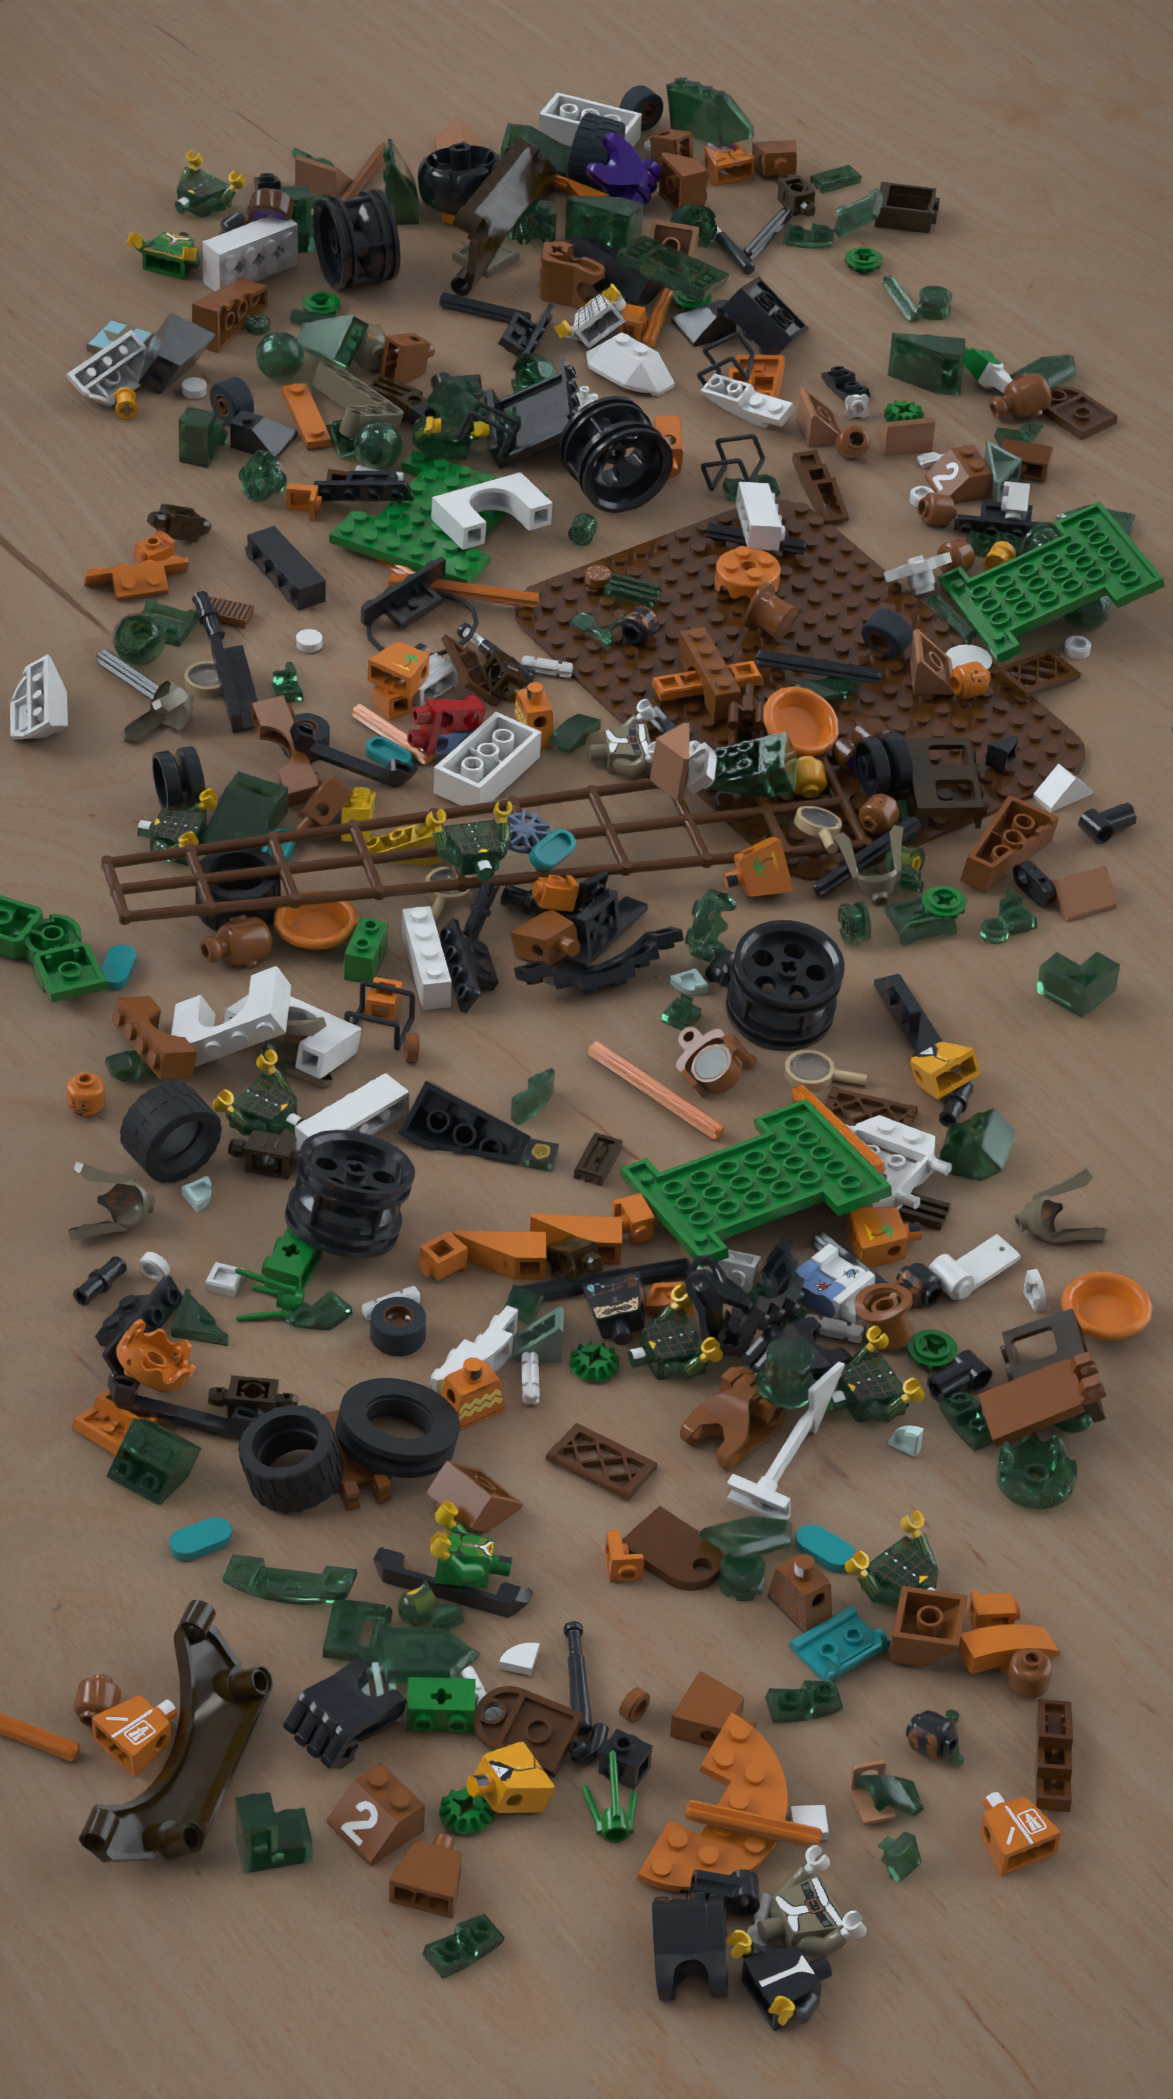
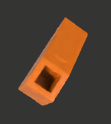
[530,1213,622,1265]
[454,1230,546,1280]

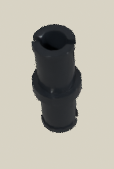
[192,591,225,641]
[462,880,500,940]
[939,1081,974,1128]
[73,1256,127,1306]

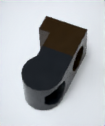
[397,390,443,433]

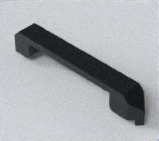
[289,720,418,788]
[107,1371,263,1439]
[373,1547,533,1618]

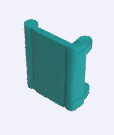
[789,1606,891,1685]

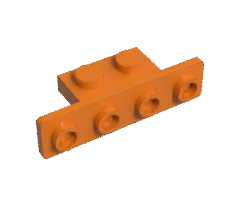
[83,556,189,601]

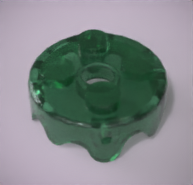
[685,889,737,963]
[996,1435,1077,1509]

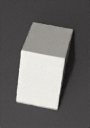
[1033,764,1093,813]

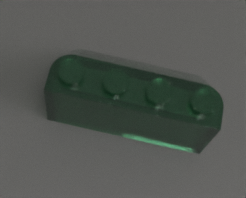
[666,77,754,147]

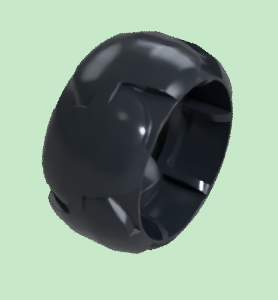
[417,143,503,214]

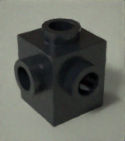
[597,1729,653,1790]

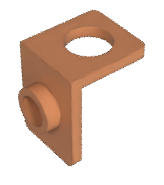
[849,1759,896,1825]

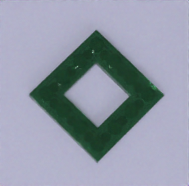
[615,235,730,301]

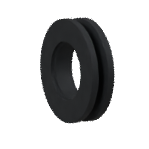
[335,1378,460,1478]

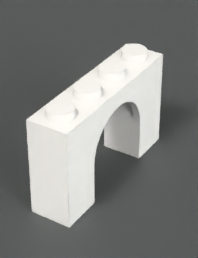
[431,472,553,550]
[171,966,291,1067]
[224,995,362,1079]

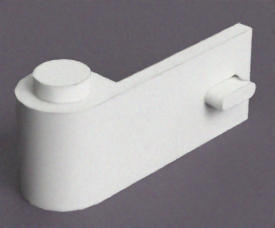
[929,1234,1021,1300]

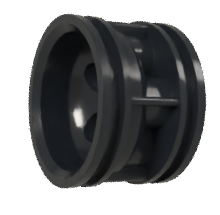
[313,188,401,290]
[559,396,673,513]
[725,920,845,1051]
[284,1130,415,1258]

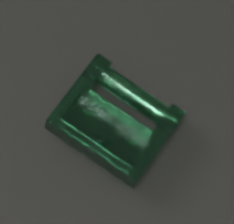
[834,188,883,238]
[131,598,199,647]
[885,897,957,946]
[323,1598,393,1667]

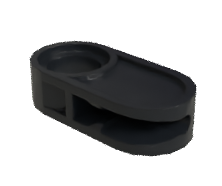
[1013,860,1057,907]

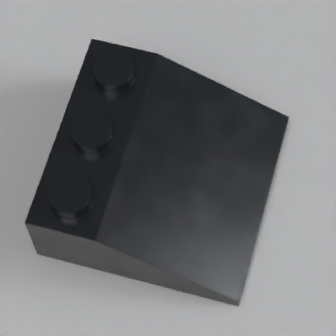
[722,277,810,355]

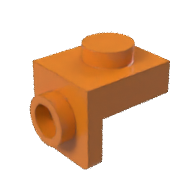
[286,482,323,520]

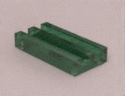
[810,165,862,194]
[604,573,662,607]

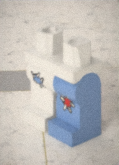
[795,1244,875,1324]

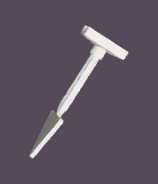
[727,1362,845,1526]

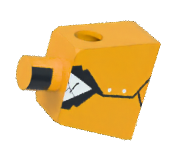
[910,1042,981,1099]
[466,1742,556,1813]

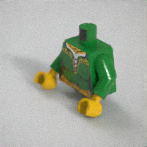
[127,232,201,280]
[429,1500,512,1588]

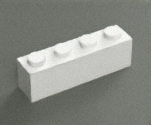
[736,482,785,551]
[402,906,451,1010]
[295,1073,409,1151]

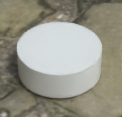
[182,377,207,399]
[909,486,935,508]
[296,629,322,653]
[1064,636,1091,659]
[138,1252,170,1282]

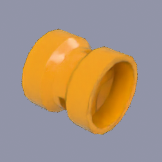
[983,541,1016,571]

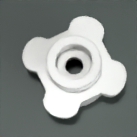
[845,394,870,419]

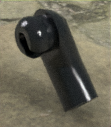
[569,1723,609,1763]

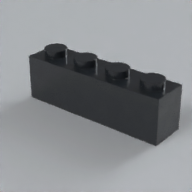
[245,526,326,611]

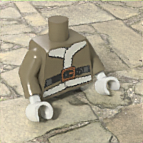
[589,699,656,777]
[757,1845,867,1957]

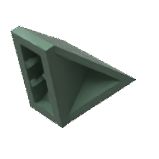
[984,440,1022,502]
[513,1306,564,1363]

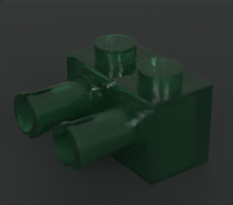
[508,200,557,245]

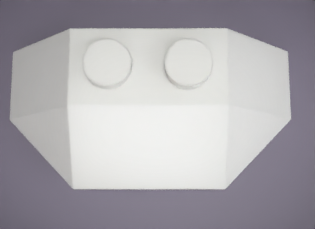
[66,330,148,408]
[586,332,675,397]
[10,654,68,740]

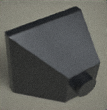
[671,299,737,347]
[230,410,298,462]

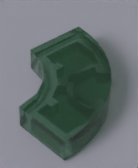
[800,677,862,702]

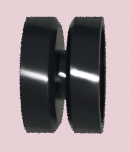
[853,731,913,797]
[152,746,206,812]

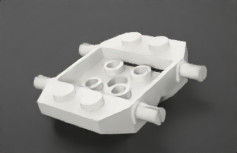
[845,1115,952,1210]

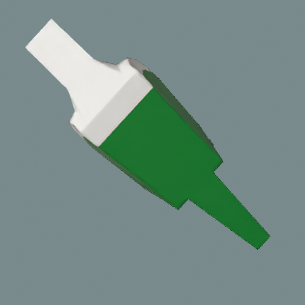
[953,339,1013,393]

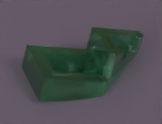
[994,422,1043,448]
[854,1775,924,1817]

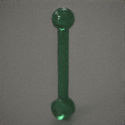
[599,612,628,638]
[945,1709,964,1767]

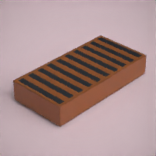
[195,596,254,628]

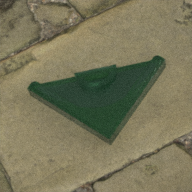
[171,1289,229,1346]

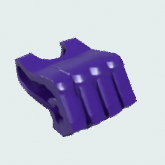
[585,133,663,214]

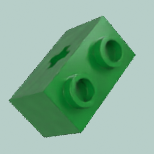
[344,917,388,983]
[261,1228,323,1289]
[406,1677,476,1733]

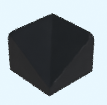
[985,735,1018,772]

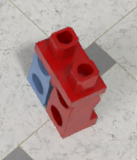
[407,695,486,755]

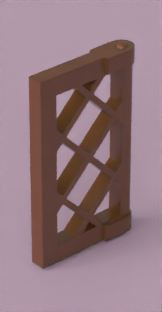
[441,634,500,706]
[993,649,1081,698]
[825,1086,918,1127]
[546,1423,657,1501]

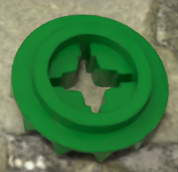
[845,247,883,273]
[673,286,711,311]
[302,291,341,318]
[884,400,924,422]
[921,886,967,921]
[907,1330,958,1371]
[569,1340,619,1382]
[439,1785,494,1835]

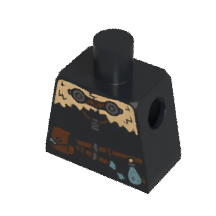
[582,1271,646,1345]

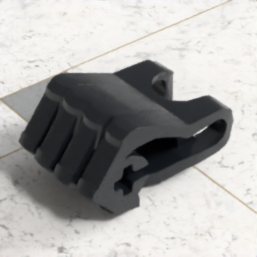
[686,1254,757,1358]
[741,1317,853,1406]
[283,1658,407,1769]
[652,1892,728,2001]

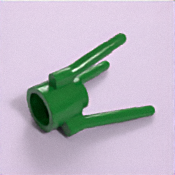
[235,1268,305,1321]
[581,1751,638,1843]

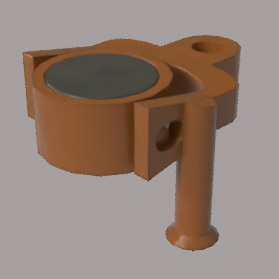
[676,1027,757,1098]

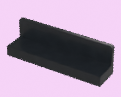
[209,634,258,733]

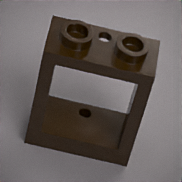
[874,182,940,233]

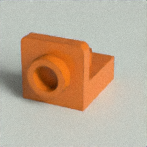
[645,1282,695,1325]
[605,1530,644,1582]

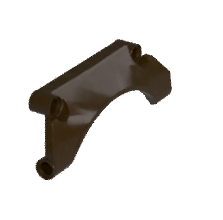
[451,137,557,296]
[79,1600,273,1863]

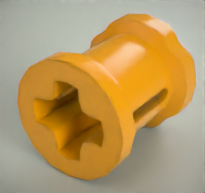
[114,387,138,420]

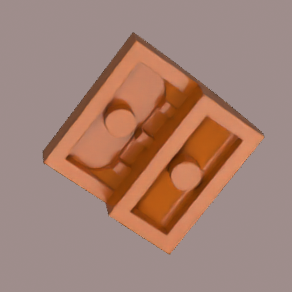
[72,1390,164,1458]

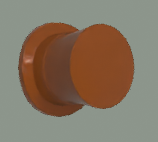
[742,582,799,641]
[854,1283,913,1350]

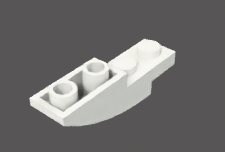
[700,374,796,428]
[430,1305,518,1395]

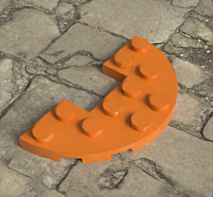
[636,1712,788,1893]

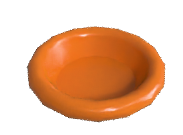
[763,686,839,756]
[273,890,358,950]
[1060,1271,1153,1341]

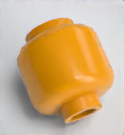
[790,756,827,798]

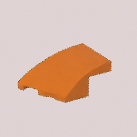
[728,354,785,398]

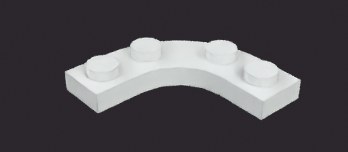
[686,740,717,795]

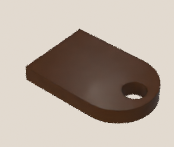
[1042,386,1118,440]
[622,1506,722,1591]
[474,1686,584,1777]

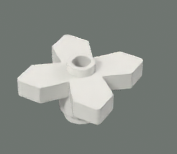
[883,552,952,595]

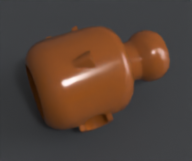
[989,372,1052,419]
[200,915,272,969]

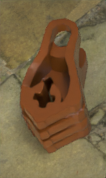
[539,241,605,310]
[680,1366,792,1471]

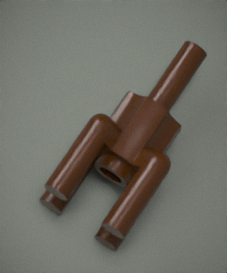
[728,683,767,752]

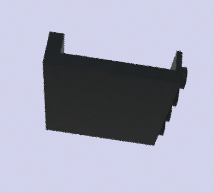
[483,357,581,469]

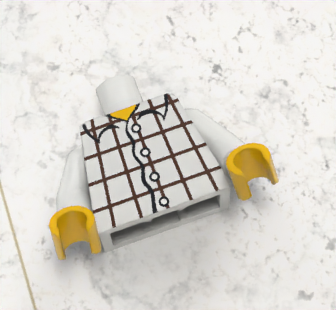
[554,283,626,348]

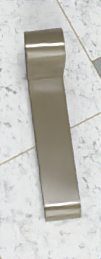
[312,359,404,439]

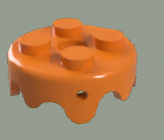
[715,546,781,600]
[116,1319,196,1394]

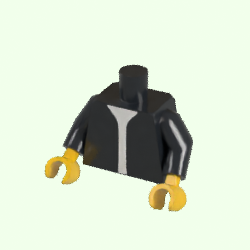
[726,1930,832,2031]

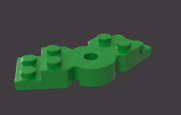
[0,895,107,1003]

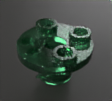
[238,449,287,502]

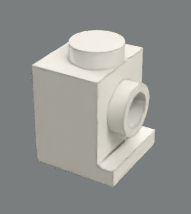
[1001,481,1030,521]

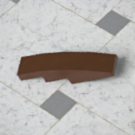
[792,450,849,523]
[1035,1699,1073,1812]

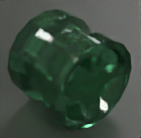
[568,513,598,546]

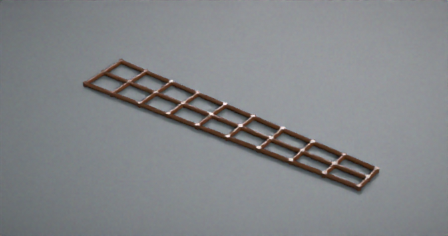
[101,752,872,925]

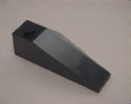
[398,1081,531,1163]

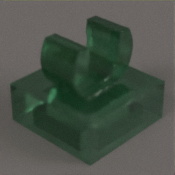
[661,993,702,1031]
[503,1284,544,1325]
[878,1831,922,1882]

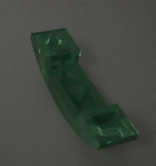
[222,1554,358,1605]

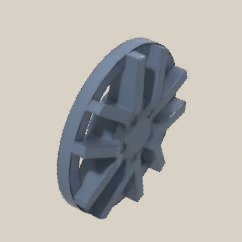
[498,810,551,854]

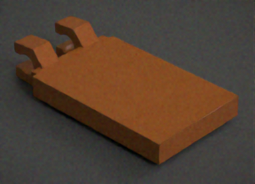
[978,1351,1107,1448]
[311,1410,392,1511]

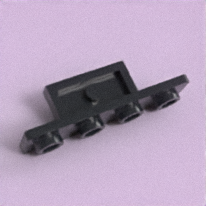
[498,303,554,372]
[314,471,414,502]
[953,501,1056,541]
[361,556,446,630]
[563,888,648,968]
[439,918,499,1013]
[874,974,943,1052]
[95,1276,183,1376]

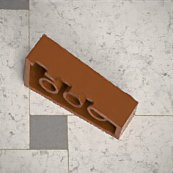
[192,278,268,353]
[960,795,1059,892]

